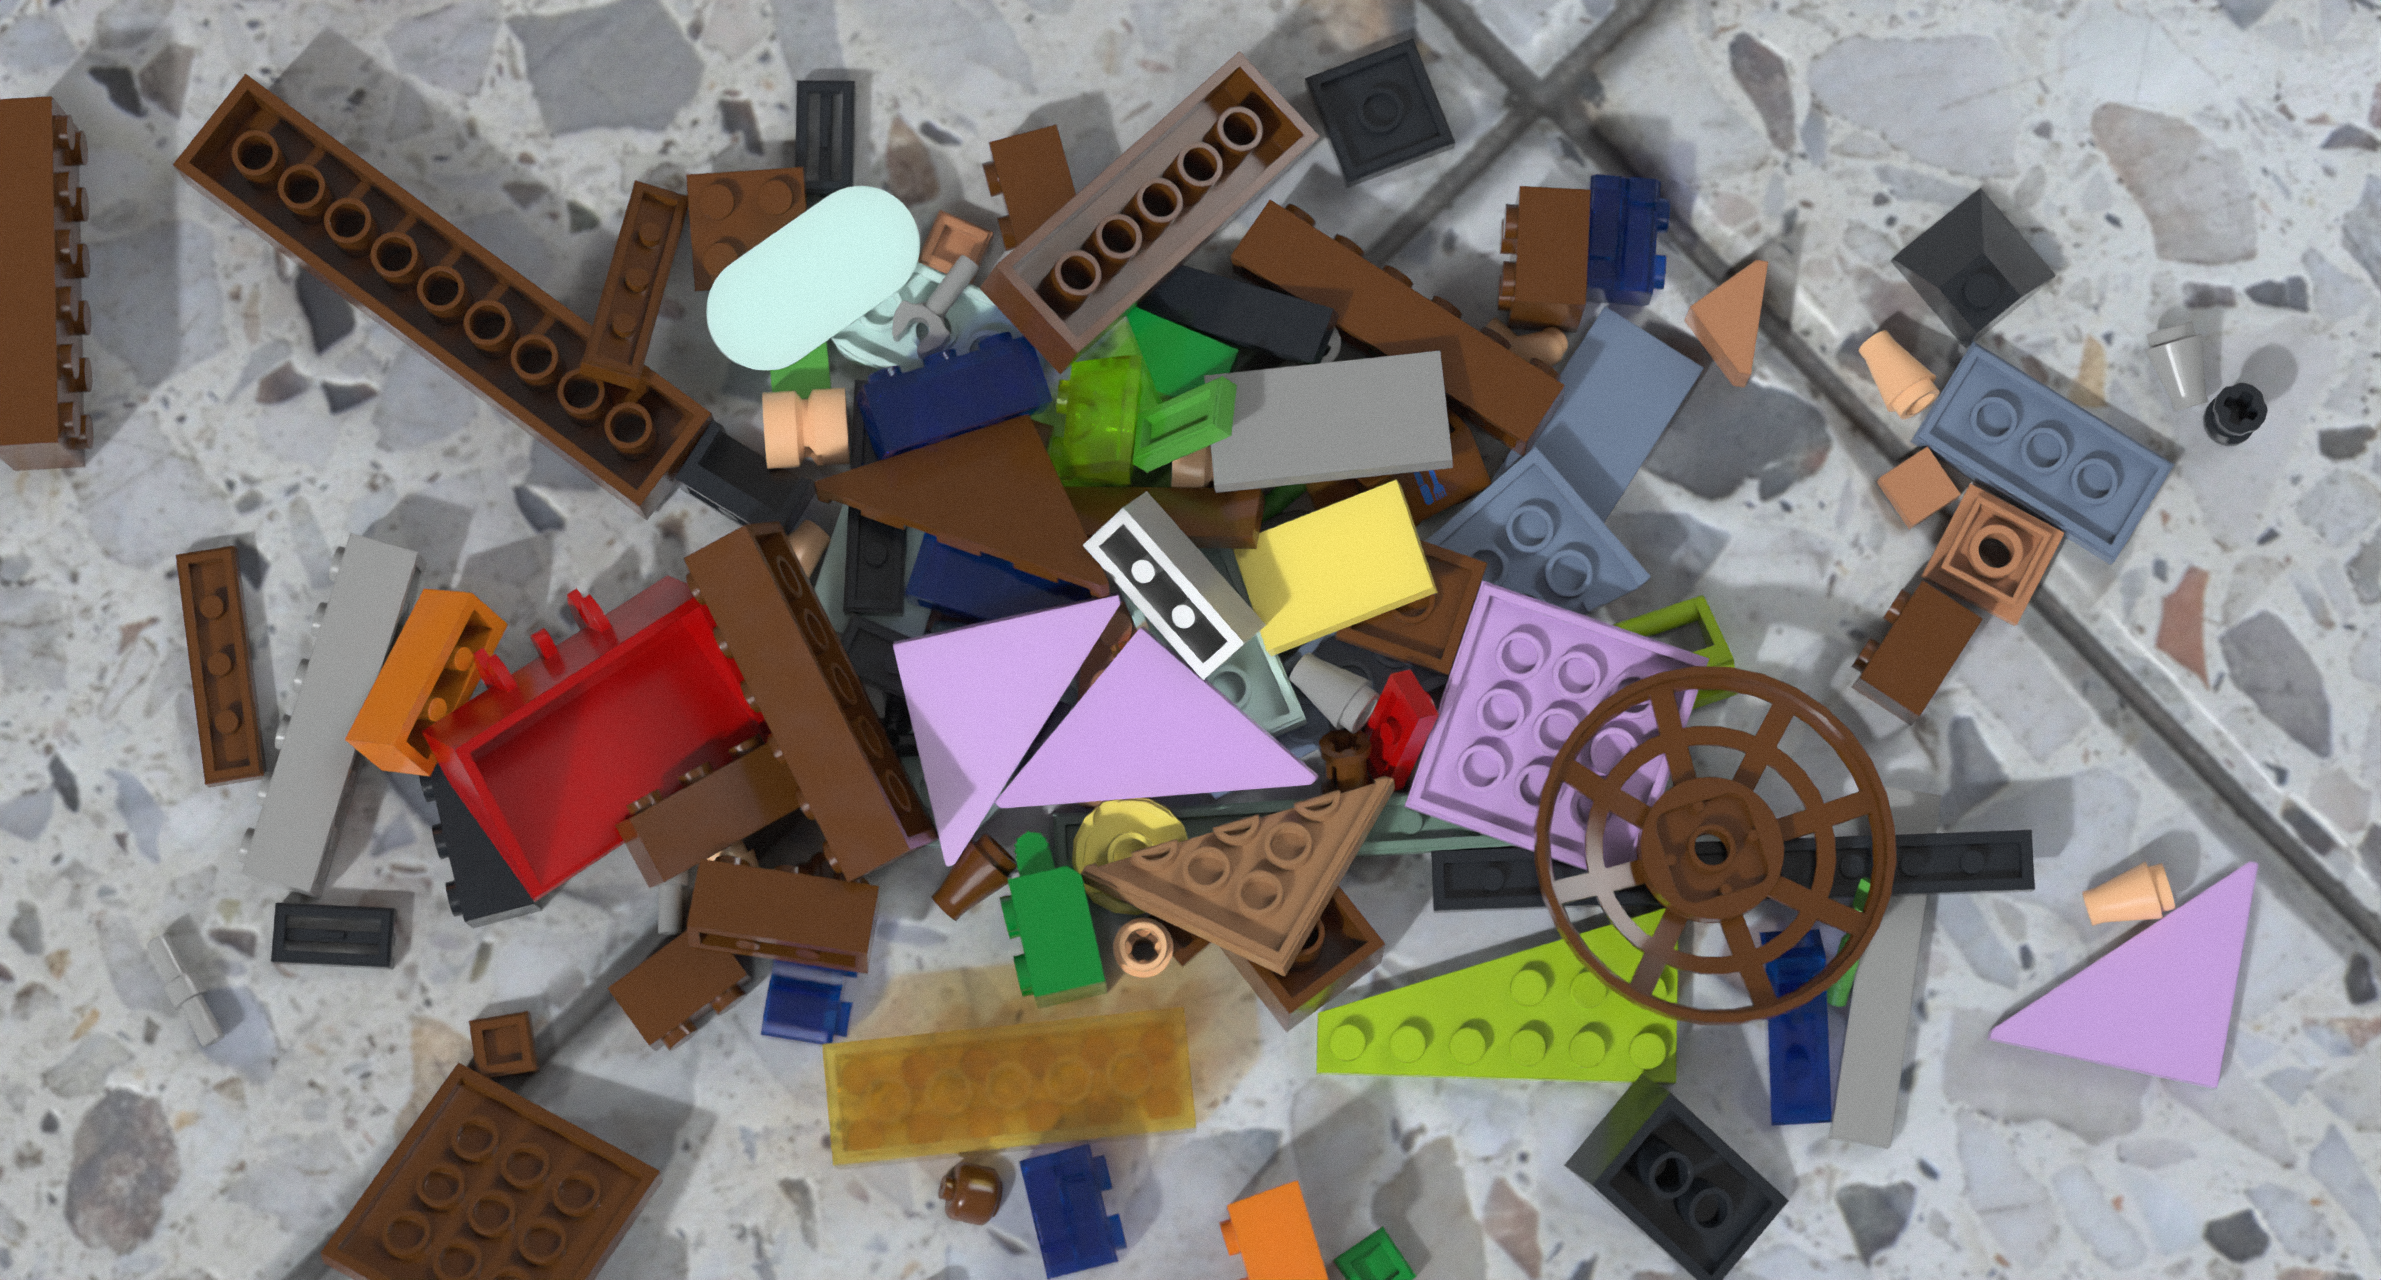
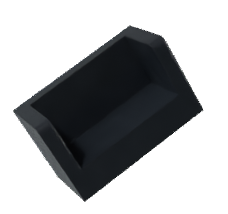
[675,420,816,536]

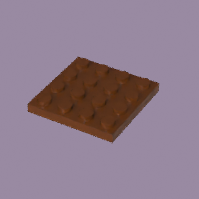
[320,1062,662,1280]

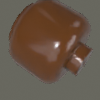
[938,1162,1003,1225]

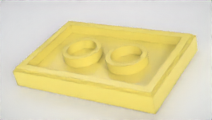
[1233,480,1437,656]

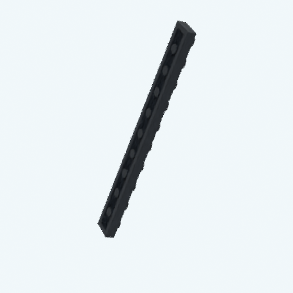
[1431,830,2035,913]

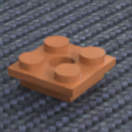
[1921,484,2065,626]

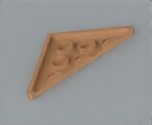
[1081,776,1395,976]

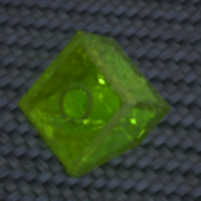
[1050,355,1143,487]

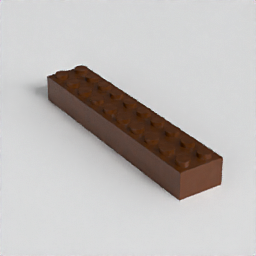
[173,73,715,520]

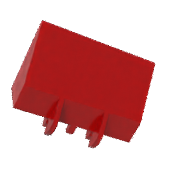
[421,575,772,902]

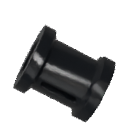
[2203,382,2268,446]

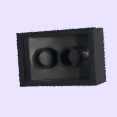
[1564,1074,1789,1280]

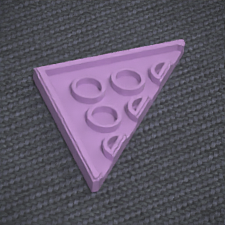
[893,592,1121,866]
[995,626,1319,809]
[1987,862,2259,1089]

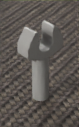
[892,255,980,359]

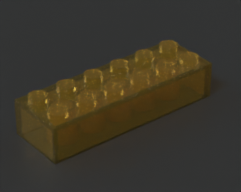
[822,1007,1197,1170]

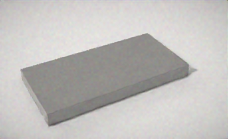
[1204,351,1453,493]

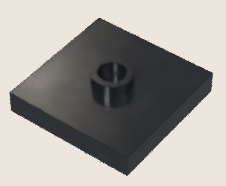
[1305,38,1456,188]

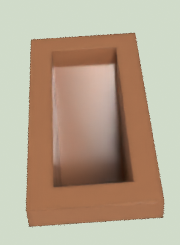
[1684,260,1768,388]

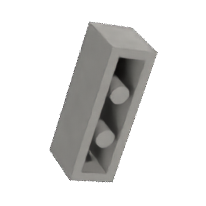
[1083,491,1266,680]

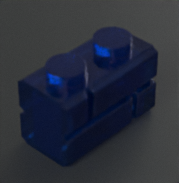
[1586,174,1670,307]
[1019,1144,1127,1280]

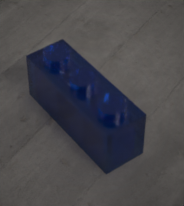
[856,332,1053,461]
[905,532,1096,624]

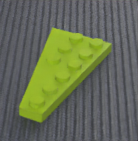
[1316,908,1678,1085]

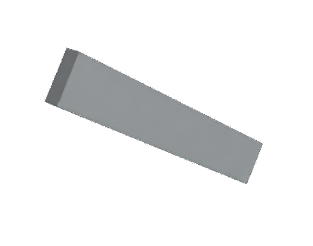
[1828,786,1942,1149]

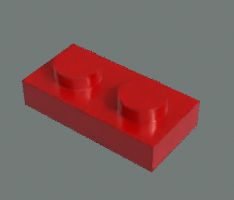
[1355,669,1439,792]

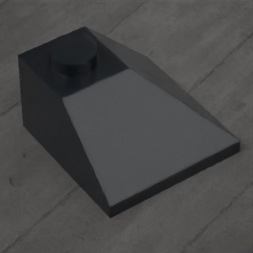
[1891,188,2056,349]

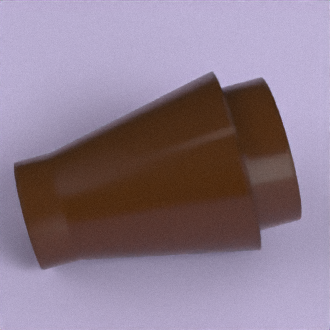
[931,833,1017,921]

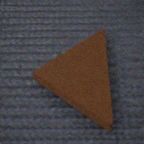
[814,413,1110,598]

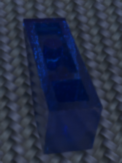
[1759,929,1832,1126]

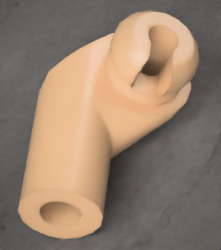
[1486,317,1568,367]

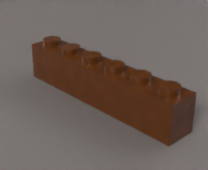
[1231,200,1565,457]

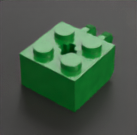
[999,830,1108,1009]

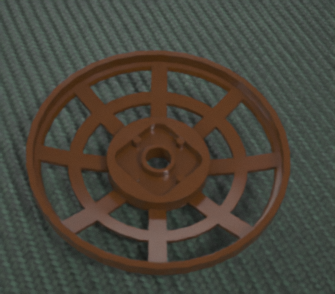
[1534,666,1896,1025]

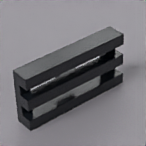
[795,80,856,198]
[271,903,398,970]

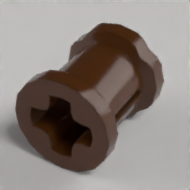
[1319,729,1374,795]

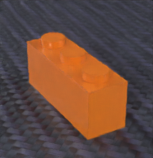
[345,588,508,776]

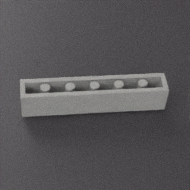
[238,533,427,899]

